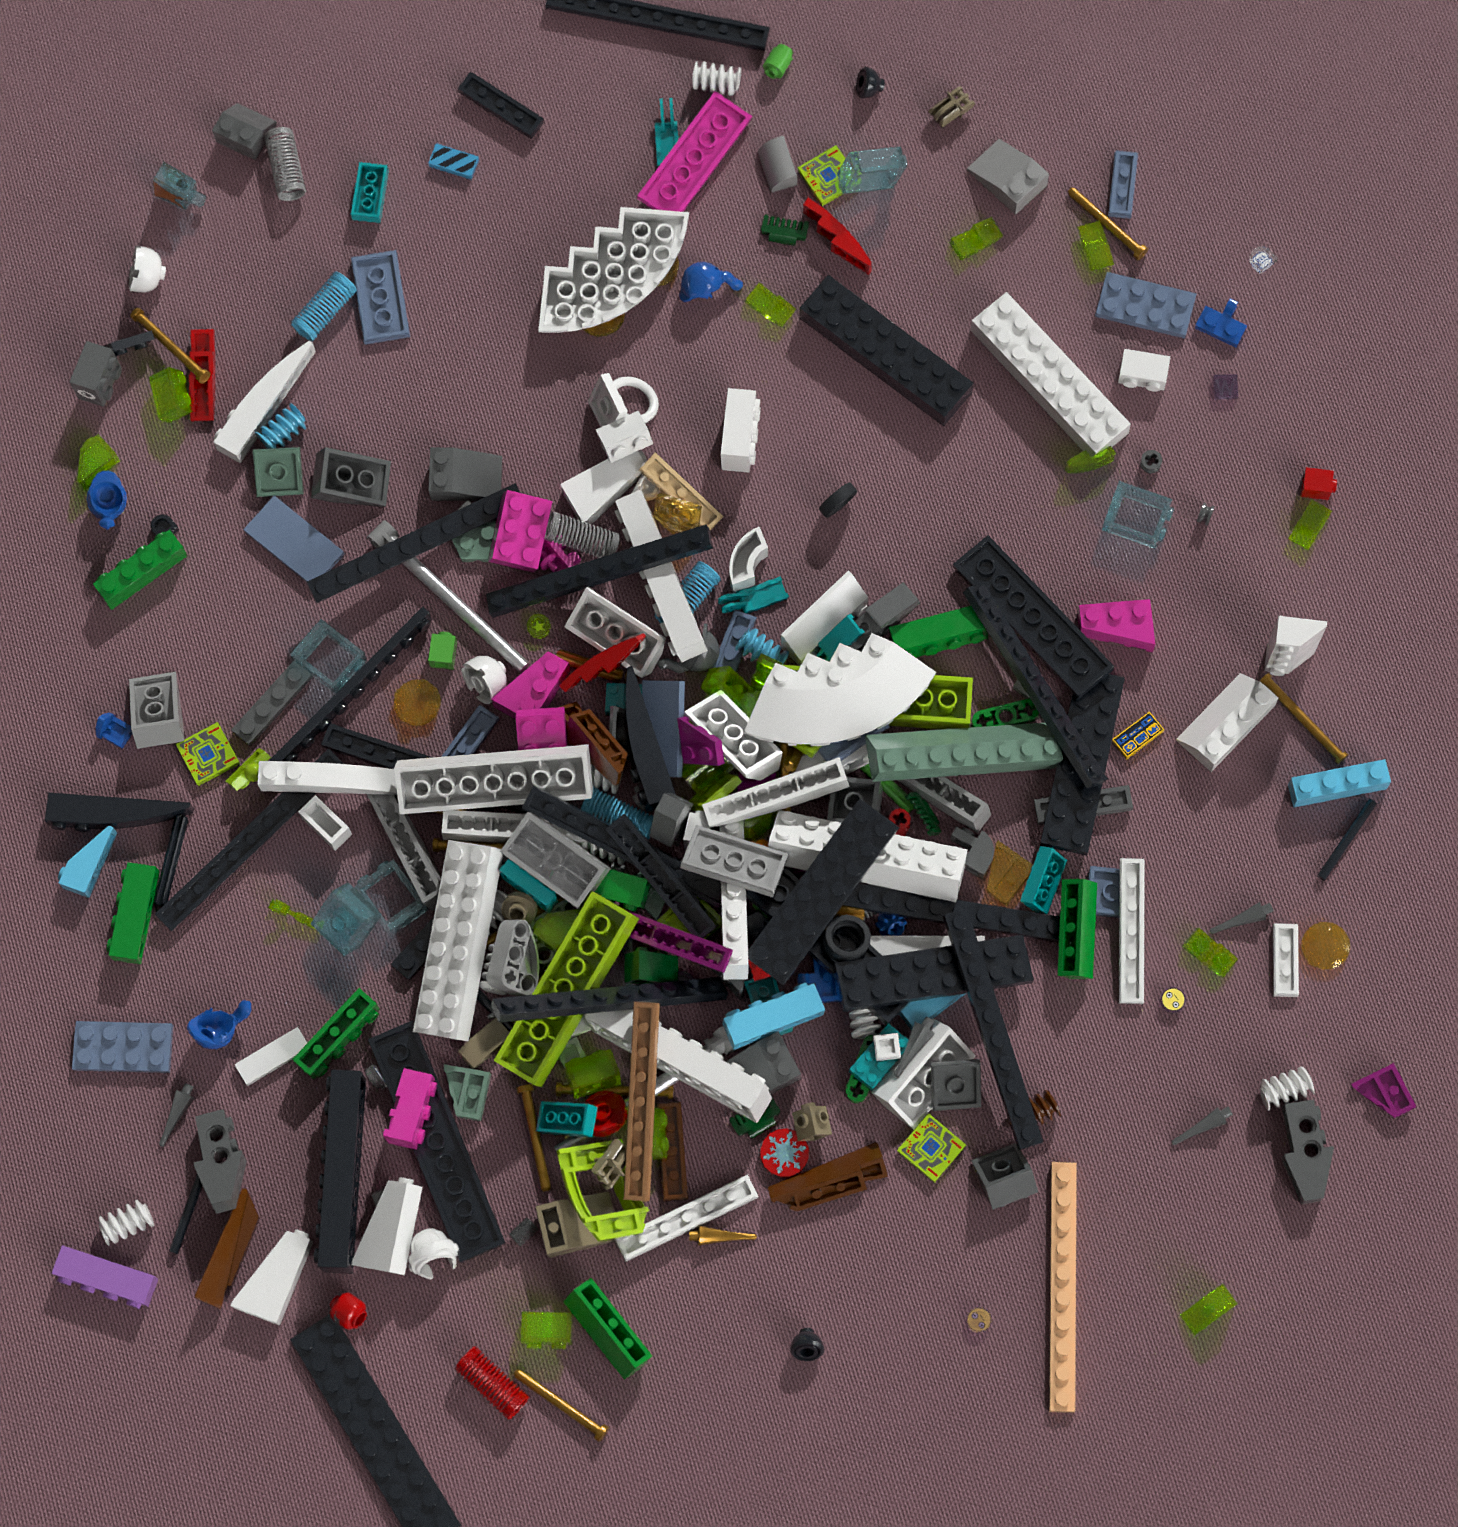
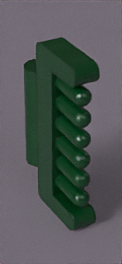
[761,214,809,246]
[905,792,942,836]
[729,1096,780,1139]

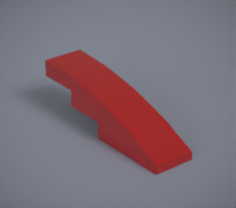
[803,197,872,275]
[189,329,215,421]
[559,633,647,692]

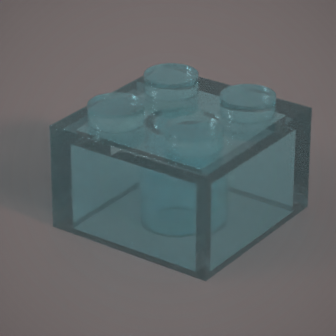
[311,883,382,956]

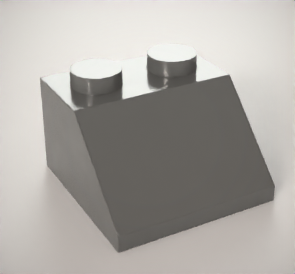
[212,103,277,161]
[971,1143,1038,1209]

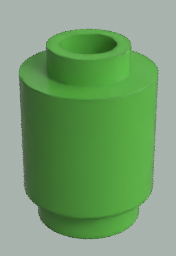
[763,44,793,79]

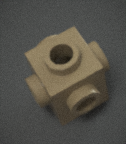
[792,1103,832,1141]

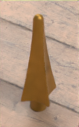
[689,1226,757,1246]

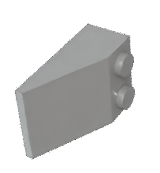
[967,139,1049,215]
[129,672,184,749]

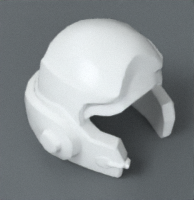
[408,1229,459,1279]

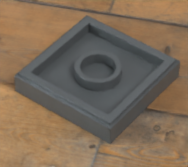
[931,1059,981,1111]

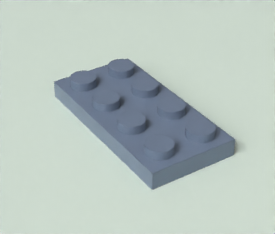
[1095,272,1196,339]
[72,1021,174,1073]

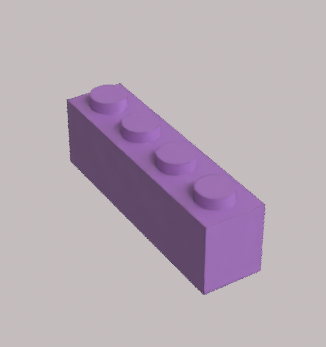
[52,1245,158,1309]

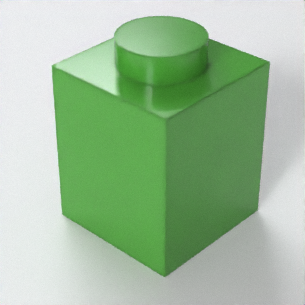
[428,632,457,670]

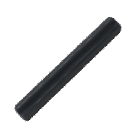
[153,815,188,907]

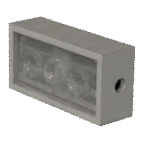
[500,812,611,908]

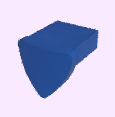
[96,712,133,749]

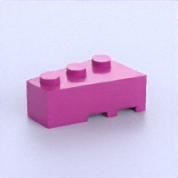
[1077,599,1155,653]
[491,651,570,719]
[383,1068,437,1150]

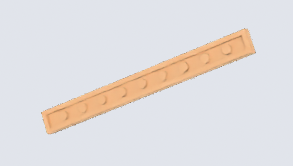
[1049,1162,1076,1412]

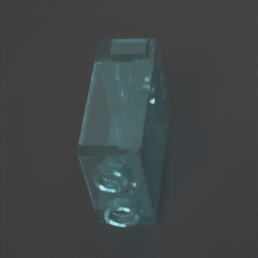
[837,147,907,194]
[1102,481,1174,548]
[290,619,367,694]
[354,859,429,938]

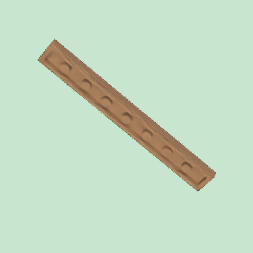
[624,1002,660,1202]

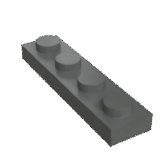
[231,660,313,746]
[1034,785,1133,825]

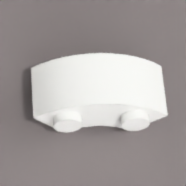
[729,527,768,593]

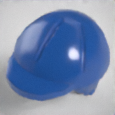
[679,262,743,302]
[87,470,127,530]
[187,1000,252,1050]

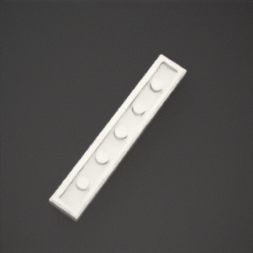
[1119,858,1144,1004]
[615,1175,758,1262]

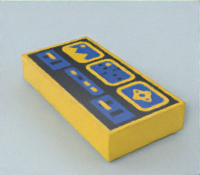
[1112,711,1164,760]

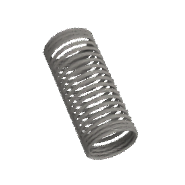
[264,127,306,201]
[544,511,620,558]

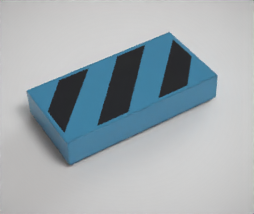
[428,143,479,180]

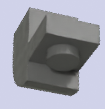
[951,827,994,880]

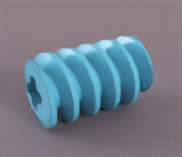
[255,403,307,449]
[735,628,789,673]

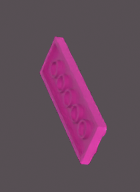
[637,91,752,212]

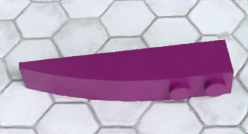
[626,910,733,973]

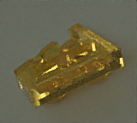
[653,493,702,535]
[987,840,1033,906]

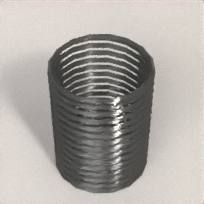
[509,1217,538,1247]

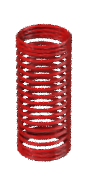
[454,1346,529,1420]

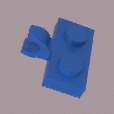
[1195,298,1247,348]
[797,959,841,1003]

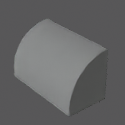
[758,136,797,193]

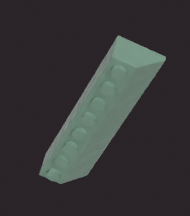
[865,723,1063,782]

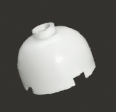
[129,246,166,292]
[461,656,507,704]

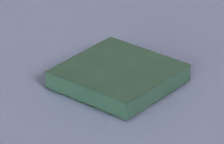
[253,447,304,497]

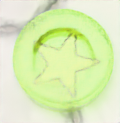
[527,614,551,639]

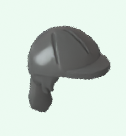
[657,623,720,673]

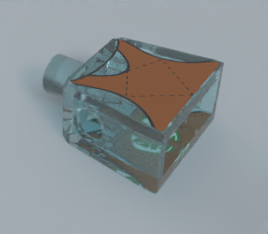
[153,162,207,210]

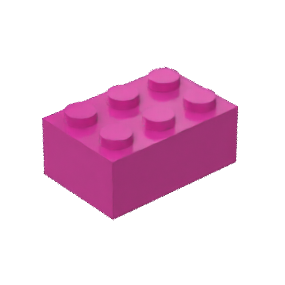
[488,490,552,573]
[516,707,567,750]

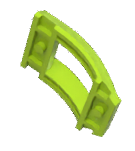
[557,1139,649,1242]

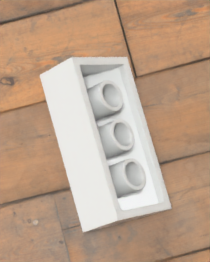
[781,571,868,666]
[565,587,666,678]
[1264,616,1327,676]
[1176,673,1278,772]
[684,690,783,781]
[871,1018,975,1130]

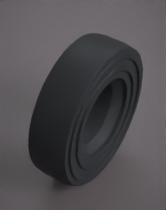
[819,482,858,518]

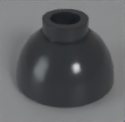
[856,66,885,98]
[790,1328,825,1361]

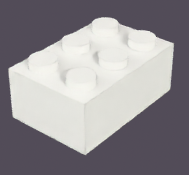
[721,388,761,473]

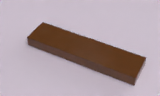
[657,1102,688,1202]

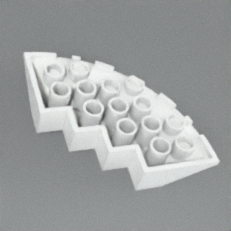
[539,207,689,333]
[744,633,936,746]

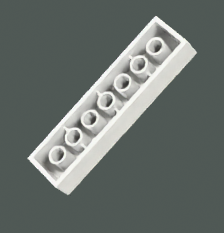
[971,292,1131,462]
[394,745,593,814]
[768,810,968,902]
[413,840,503,1041]
[585,1009,772,1123]

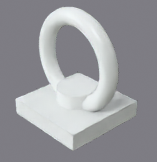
[588,373,659,427]

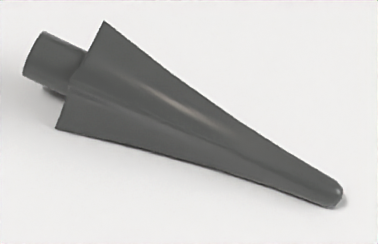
[1210,902,1274,934]
[894,1017,935,1077]
[159,1083,194,1147]
[1171,1106,1233,1145]

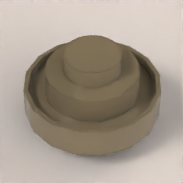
[501,892,538,925]

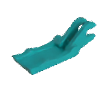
[655,98,678,166]
[718,576,789,614]
[816,614,865,662]

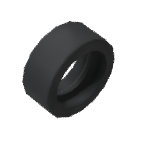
[823,915,871,962]

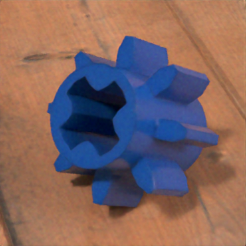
[875,913,907,936]

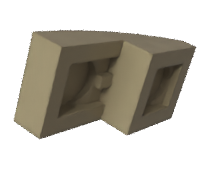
[457,1018,510,1069]

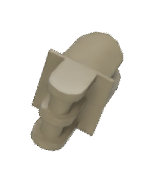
[928,86,975,128]
[591,1139,626,1190]

